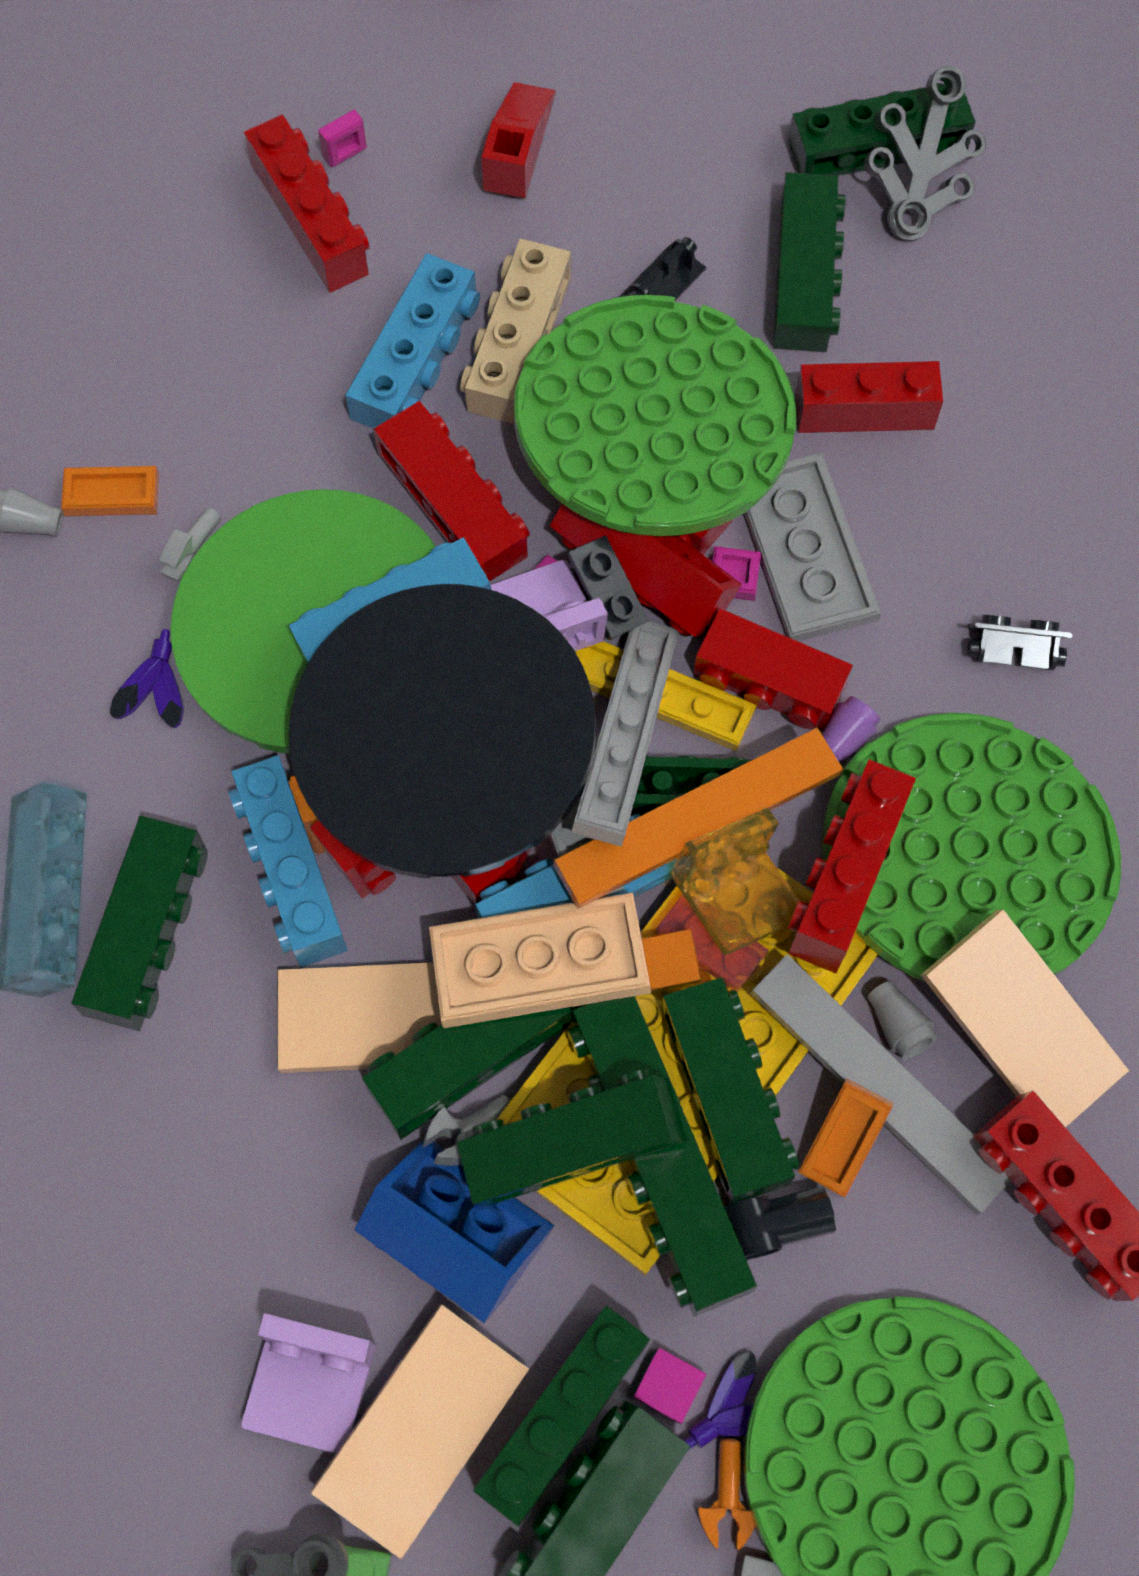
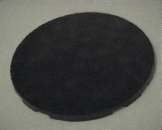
[289,584,596,879]

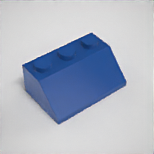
[354,1140,554,1323]

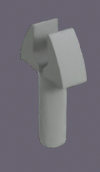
[159,508,221,580]
[422,1096,511,1166]

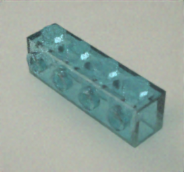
[0,782,87,998]

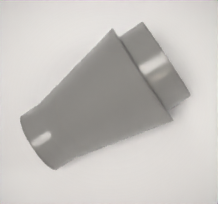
[0,486,64,537]
[868,981,938,1060]

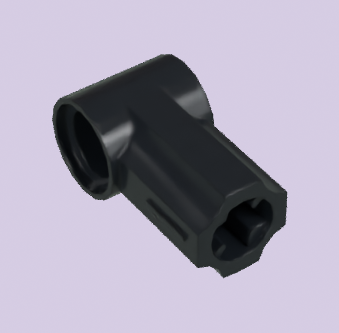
[724,1186,837,1260]

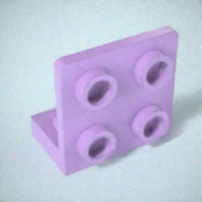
[491,560,608,651]
[241,1313,376,1453]

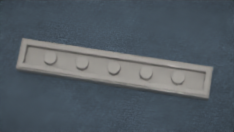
[571,621,679,847]
[750,954,1011,1214]

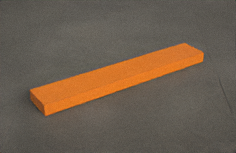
[553,727,843,909]

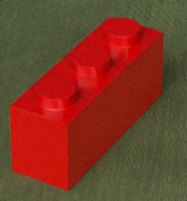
[795,361,943,433]
[694,608,853,731]

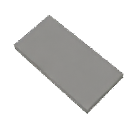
[744,453,881,641]

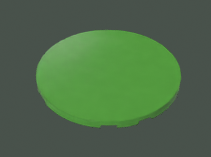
[514,295,796,536]
[171,489,436,754]
[822,713,1121,982]
[743,1297,1075,1576]

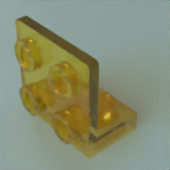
[670,808,799,955]

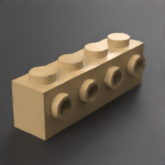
[460,239,571,424]

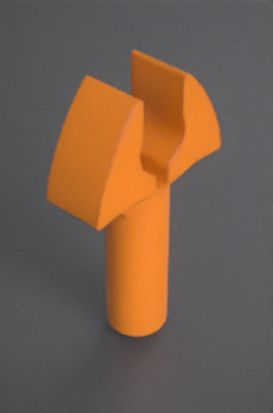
[697,1438,755,1550]

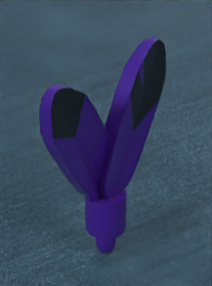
[110,629,184,728]
[683,1351,756,1450]

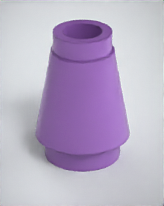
[822,696,880,763]

